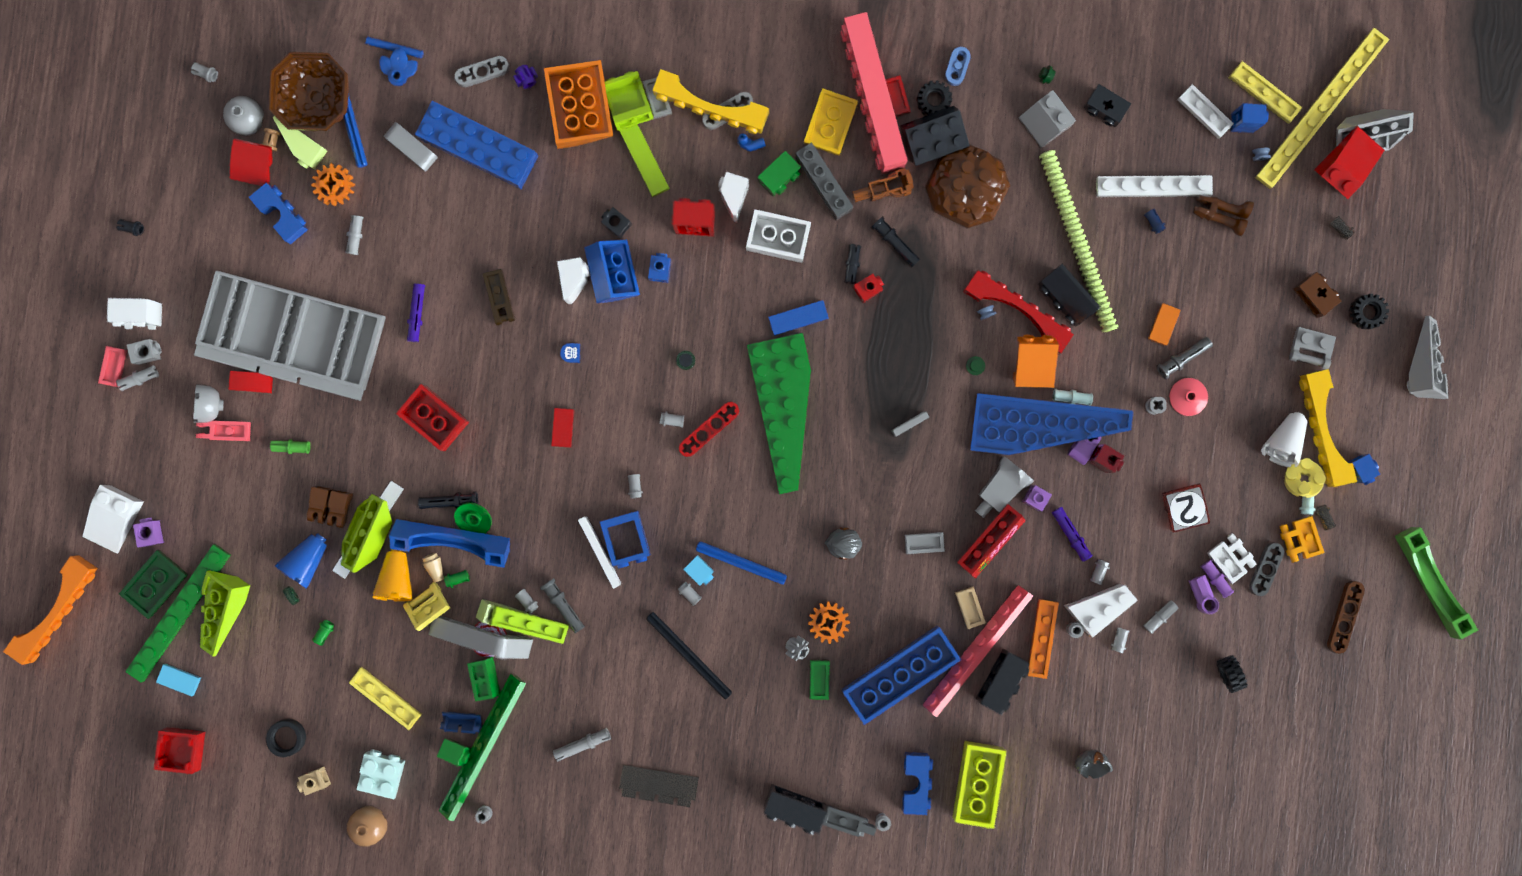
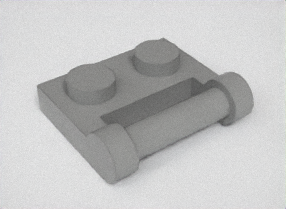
[1289,327,1336,370]

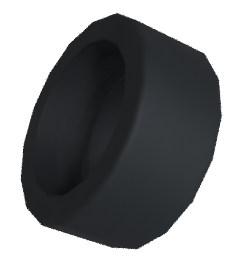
[265,719,306,758]

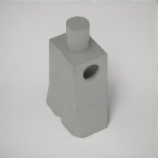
[975,456,1034,518]

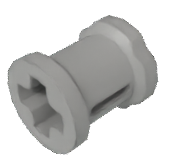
[1145,397,1167,415]

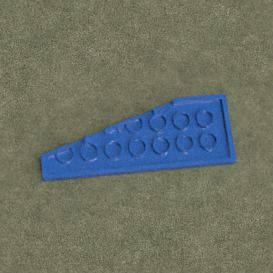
[970,393,1133,455]

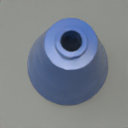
[275,533,327,589]

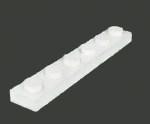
[1096,176,1213,197]

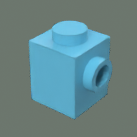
[683,555,714,585]

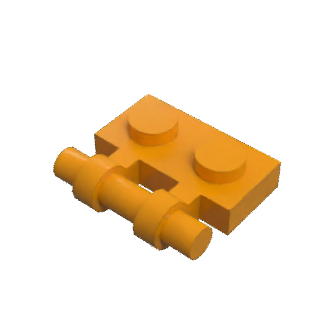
[1279,516,1325,563]

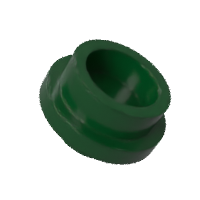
[1039,65,1056,84]
[966,356,985,376]

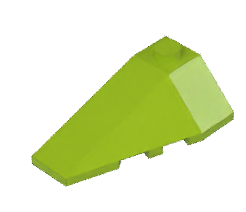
[200,571,250,657]

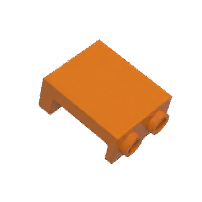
[1013,335,1059,388]

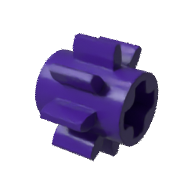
[513,65,538,89]

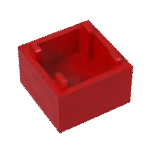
[154,727,205,774]

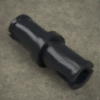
[844,244,861,284]

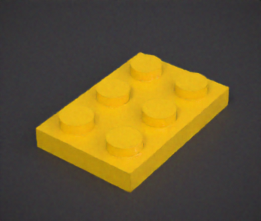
[804,88,858,156]

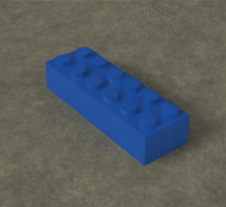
[415,101,538,190]
[841,626,961,725]

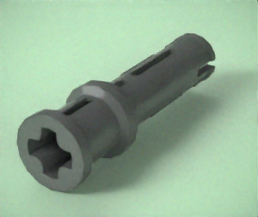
[1156,337,1213,380]
[540,578,585,633]

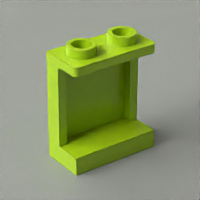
[605,71,654,131]

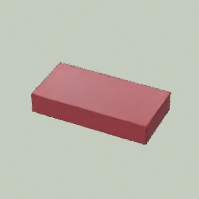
[98,346,127,387]

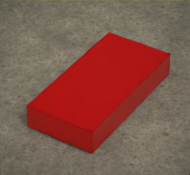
[885,75,911,117]
[551,408,574,448]

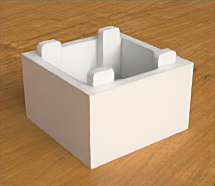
[107,298,162,330]

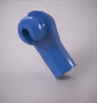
[737,134,766,152]

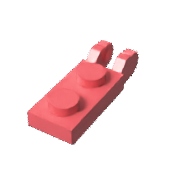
[196,421,251,441]

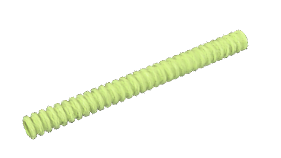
[1039,150,1119,333]

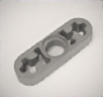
[455,56,509,87]
[703,92,753,130]

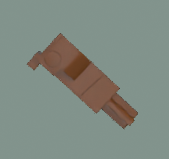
[852,168,914,202]

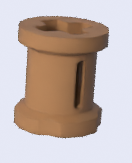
[260,128,281,152]

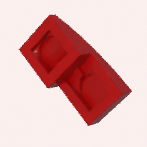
[228,371,273,393]

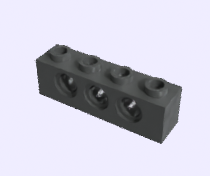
[795,142,853,221]

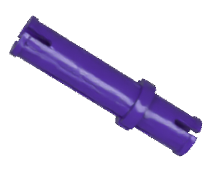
[407,284,425,342]
[1052,507,1093,562]

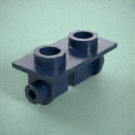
[440,712,482,734]

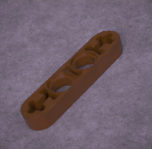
[1327,581,1365,654]

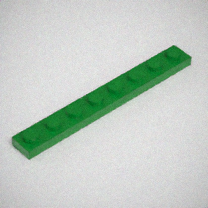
[125,544,231,683]
[438,674,526,821]

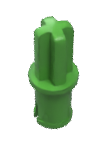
[270,439,310,454]

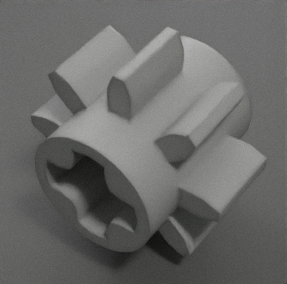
[786,635,809,661]

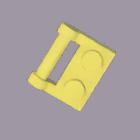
[403,582,450,631]

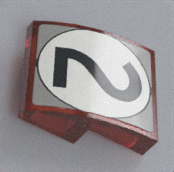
[1162,483,1210,533]

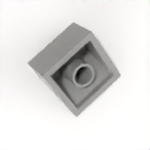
[1019,90,1076,148]

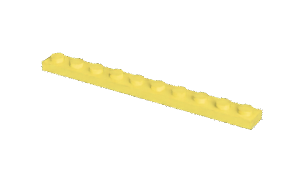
[1255,28,1389,189]

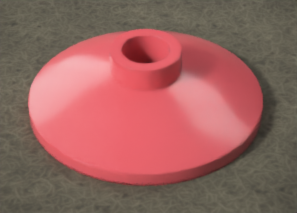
[1169,378,1208,416]

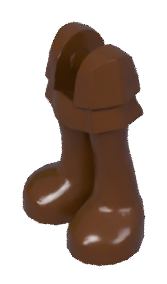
[1193,195,1254,236]

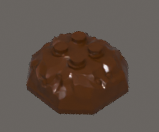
[269,52,349,131]
[925,144,1010,229]

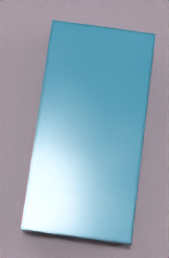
[156,664,201,696]

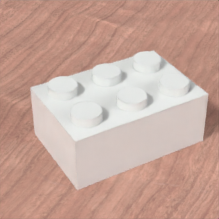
[746,210,811,263]

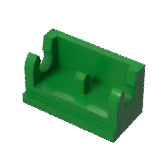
[467,657,501,702]

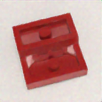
[230,139,272,186]

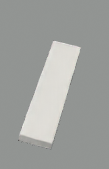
[578,517,621,589]

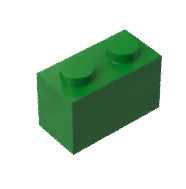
[758,150,801,197]

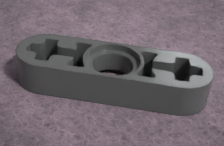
[1249,543,1284,596]

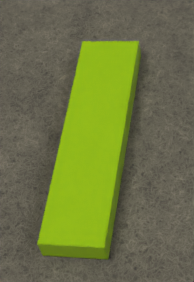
[619,124,670,197]
[489,605,569,644]

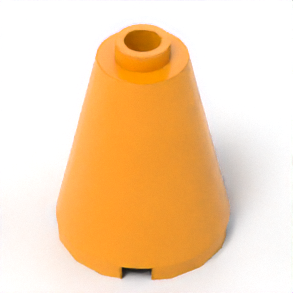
[373,549,412,602]

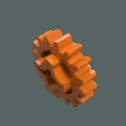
[311,163,355,206]
[808,601,850,644]

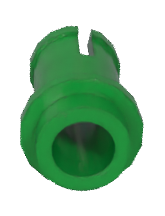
[444,569,470,588]
[312,620,334,646]

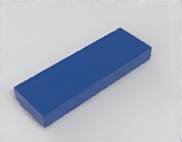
[768,300,829,336]

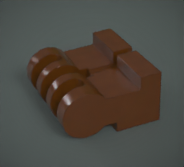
[307,486,353,528]

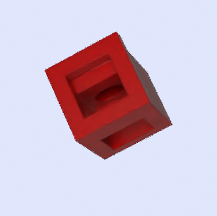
[853,274,884,303]

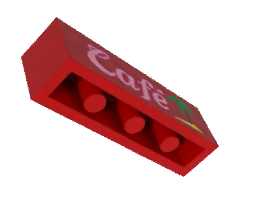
[957,504,1026,579]

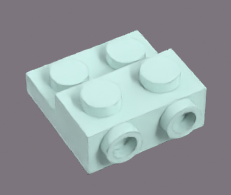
[357,750,405,799]

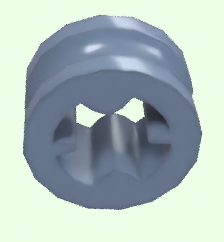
[1252,148,1271,161]
[977,305,997,320]

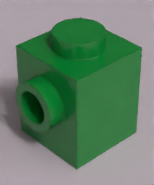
[437,739,471,766]

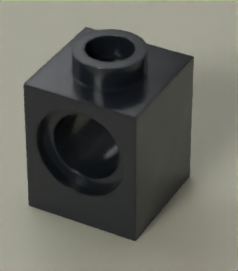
[601,207,632,239]

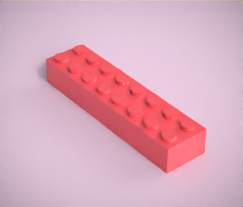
[840,12,907,174]

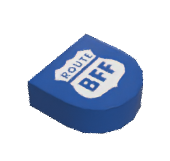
[560,343,580,363]

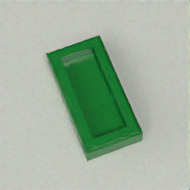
[809,660,830,700]

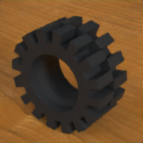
[917,80,952,115]
[1349,294,1389,329]
[1217,655,1248,693]

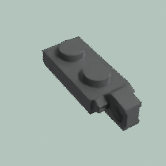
[823,805,876,837]

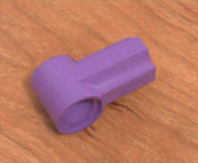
[1189,575,1219,614]

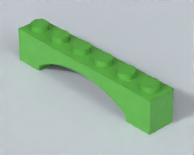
[1395,527,1478,640]

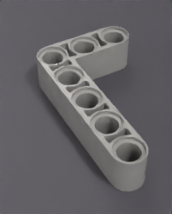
[428,616,533,659]

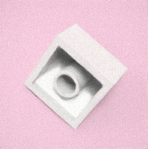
[718,172,749,222]
[557,258,590,304]

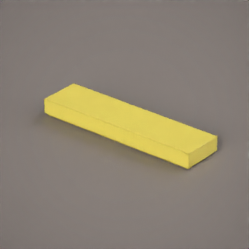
[1229,61,1302,124]
[349,667,422,730]

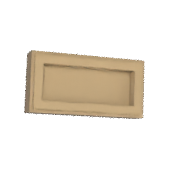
[955,586,986,629]

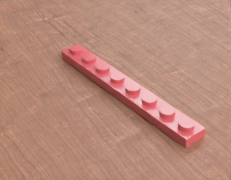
[923,585,1033,717]

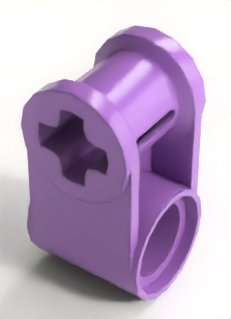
[1067,437,1101,465]

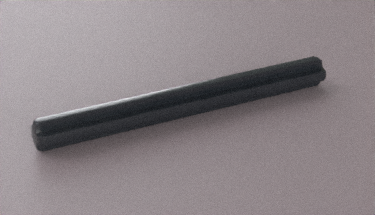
[646,612,732,699]

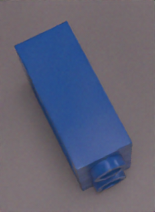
[600,511,651,569]

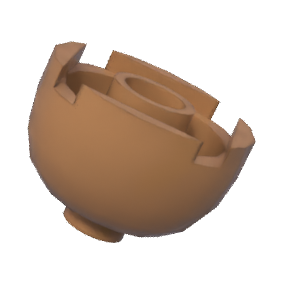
[347,806,387,847]

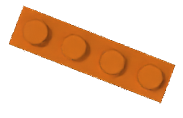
[1027,599,1059,679]

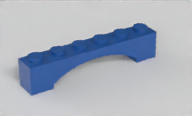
[389,519,510,568]

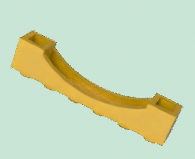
[652,69,769,134]
[1299,369,1357,487]

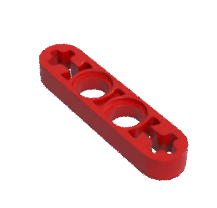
[679,402,740,457]

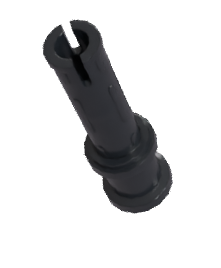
[871,216,920,268]
[418,491,479,509]

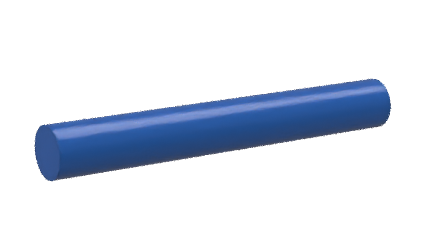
[366,37,423,58]

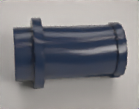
[1144,208,1166,234]

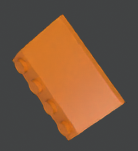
[544,60,613,149]

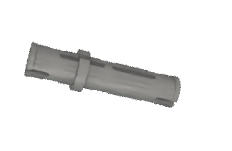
[553,728,611,762]

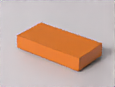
[1148,303,1181,346]

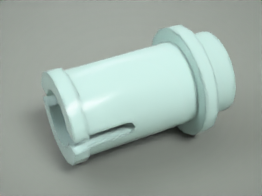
[1299,496,1316,515]

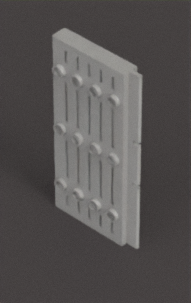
[194,270,386,401]

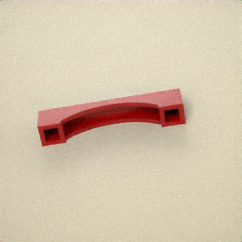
[963,270,1074,355]

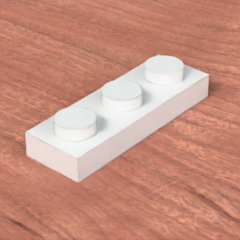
[1177,84,1234,139]

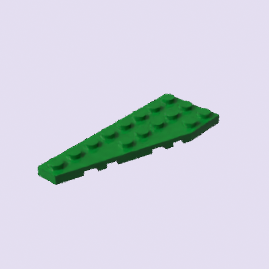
[747,333,811,494]

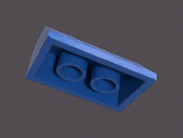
[584,240,640,303]

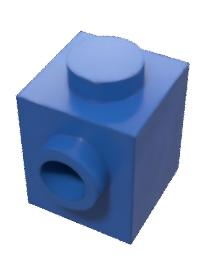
[648,253,671,283]
[1347,454,1380,485]

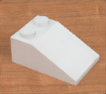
[83,485,144,553]

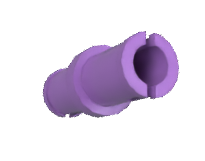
[1201,560,1234,598]

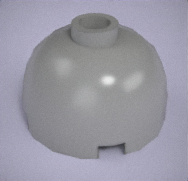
[223,96,264,136]
[193,384,223,423]

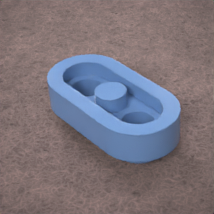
[945,47,971,86]

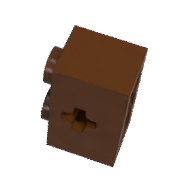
[1293,272,1342,318]

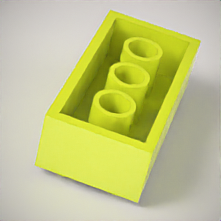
[952,741,1006,829]

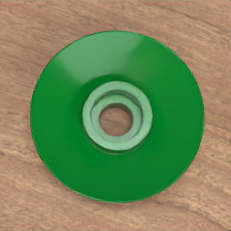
[454,503,492,534]

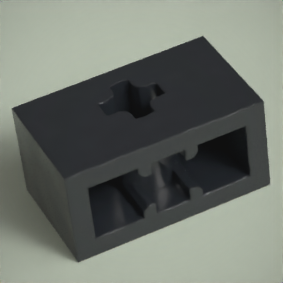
[1083,84,1132,127]

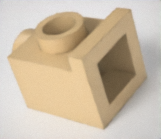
[297,766,331,796]

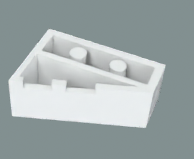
[1063,584,1137,637]

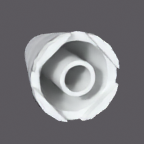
[1261,412,1307,467]

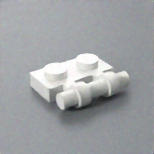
[1207,533,1257,584]

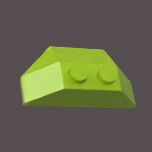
[340,494,392,573]

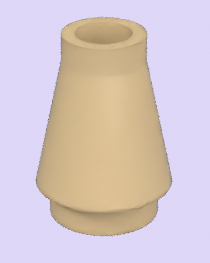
[422,553,444,583]

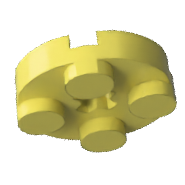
[1284,458,1326,498]

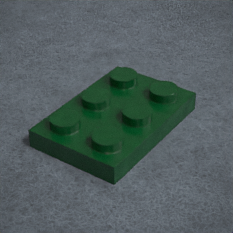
[119,550,188,619]

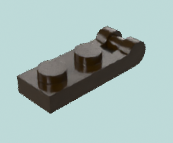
[482,269,515,326]

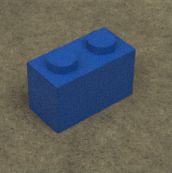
[1231,103,1269,133]

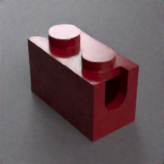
[1088,444,1125,473]

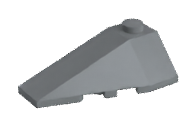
[1407,316,1448,399]

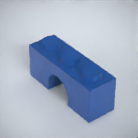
[249,183,308,244]
[902,752,933,815]

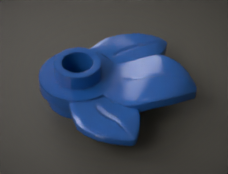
[380,48,418,86]

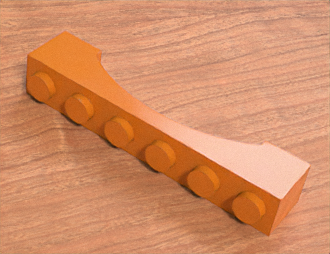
[3,555,98,665]

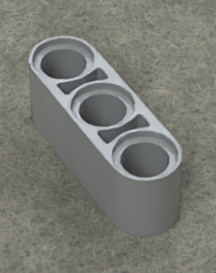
[384,122,438,172]

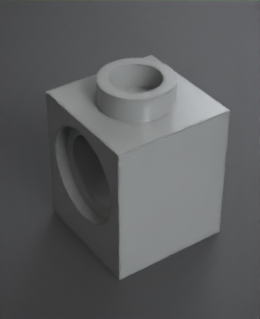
[127,339,161,365]

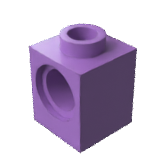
[1022,485,1052,511]
[133,518,164,547]

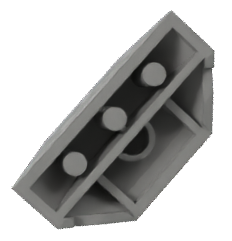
[1336,109,1413,151]

